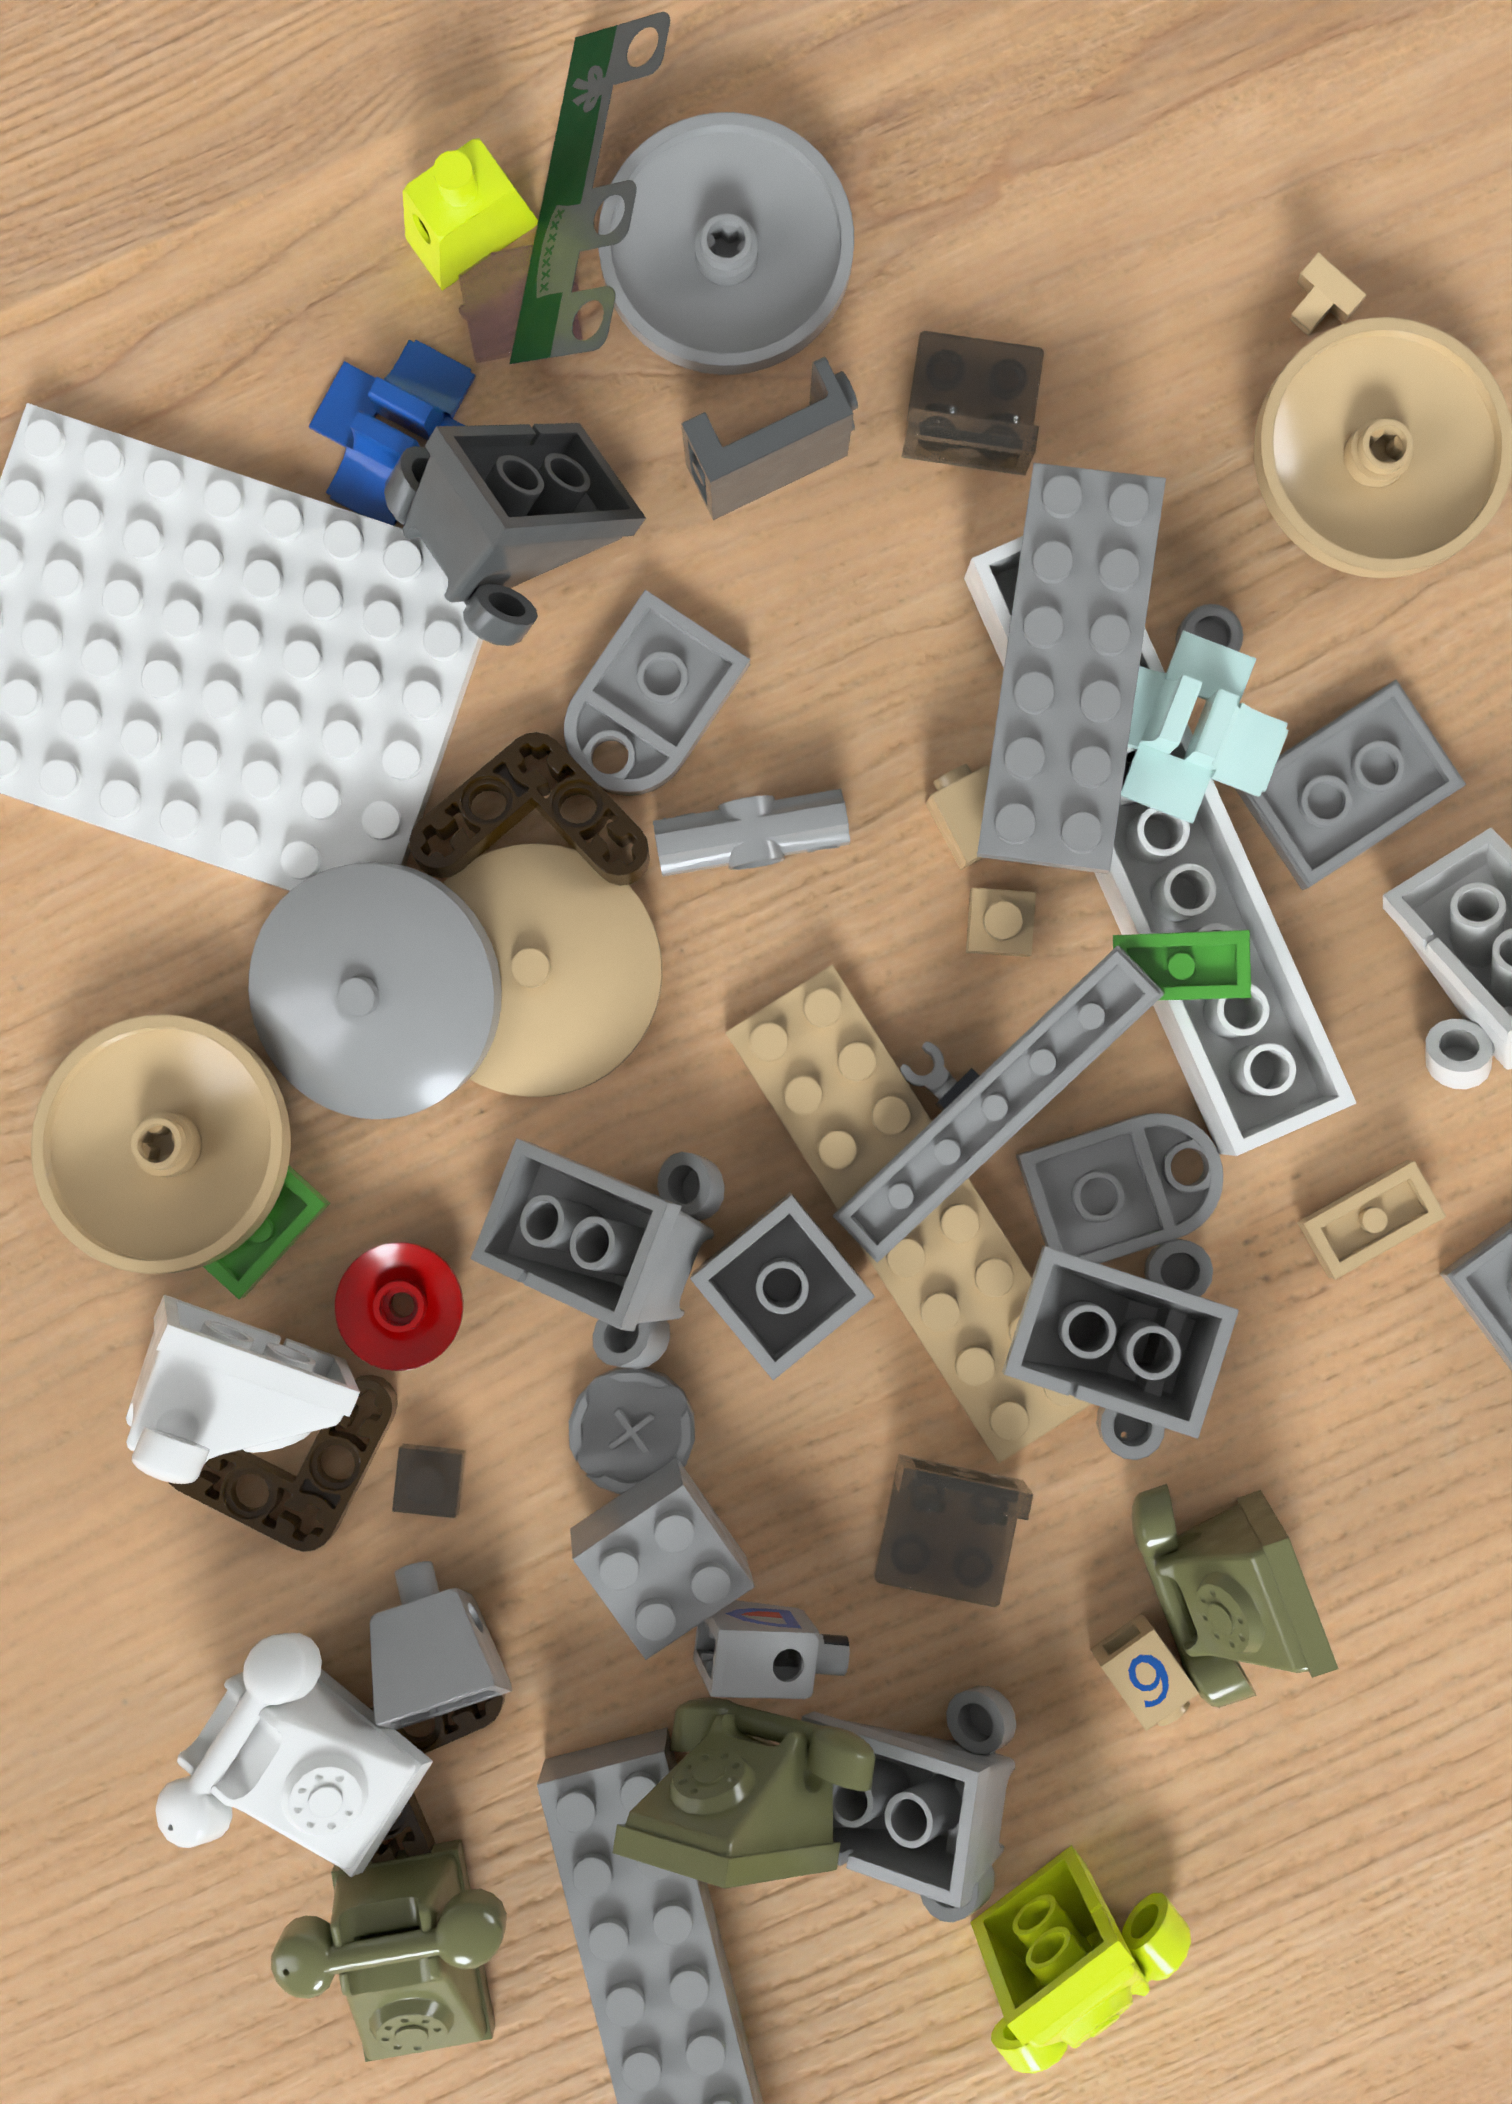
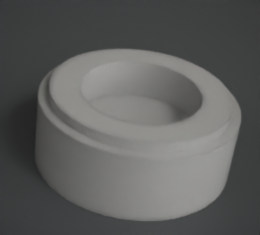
[1176,604,1243,652]

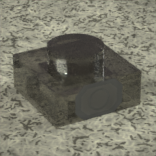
[392,1443,466,1518]

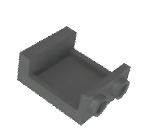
[681,357,858,520]

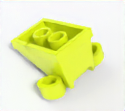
[970,1845,1191,2074]

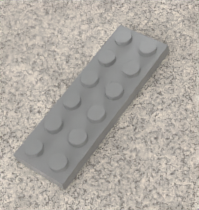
[977,463,1166,874]

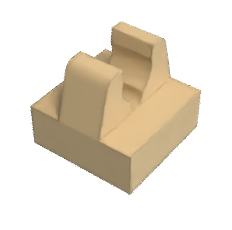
[1290,252,1367,336]

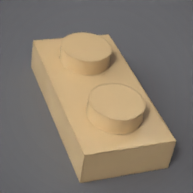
[1297,1160,1446,1280]

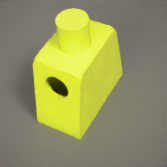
[403,138,538,291]

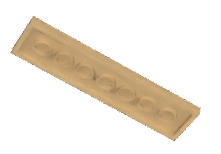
[725,964,1092,1463]

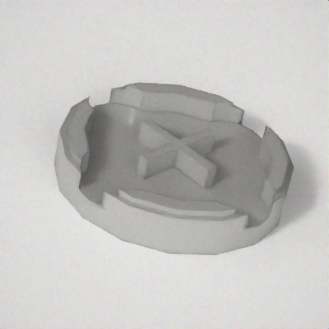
[569,1367,695,1495]

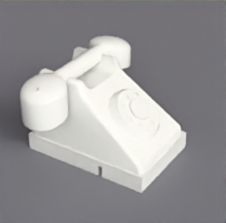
[1383,828,1512,1089]
[126,1295,360,1484]
[155,1633,433,1877]

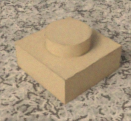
[966,888,1036,957]

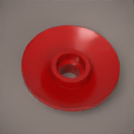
[335,1242,464,1371]

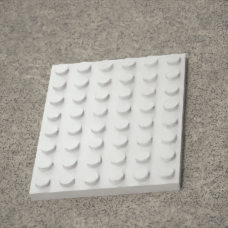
[0,403,483,891]

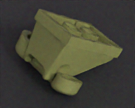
[1131,1484,1339,1708]
[612,1697,875,1889]
[271,1839,507,2062]

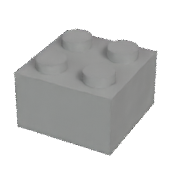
[690,1192,875,1381]
[570,1457,755,1660]

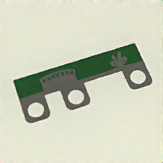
[509,12,670,364]

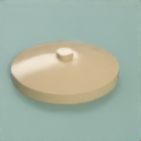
[1254,317,1512,578]
[443,843,662,1097]
[31,1014,291,1274]

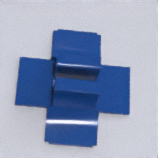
[308,340,476,526]

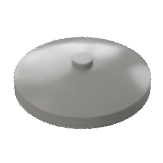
[598,112,854,375]
[248,862,502,1119]

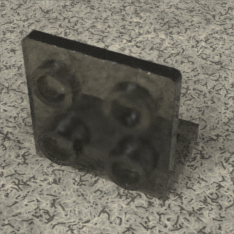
[901,331,1044,476]
[874,1454,1033,1607]

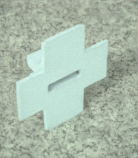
[1121,630,1289,824]

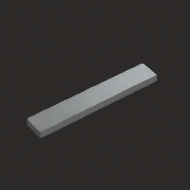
[833,945,1165,1263]

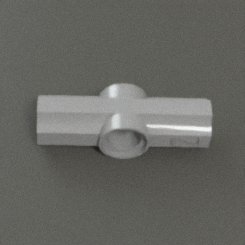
[653,789,851,877]

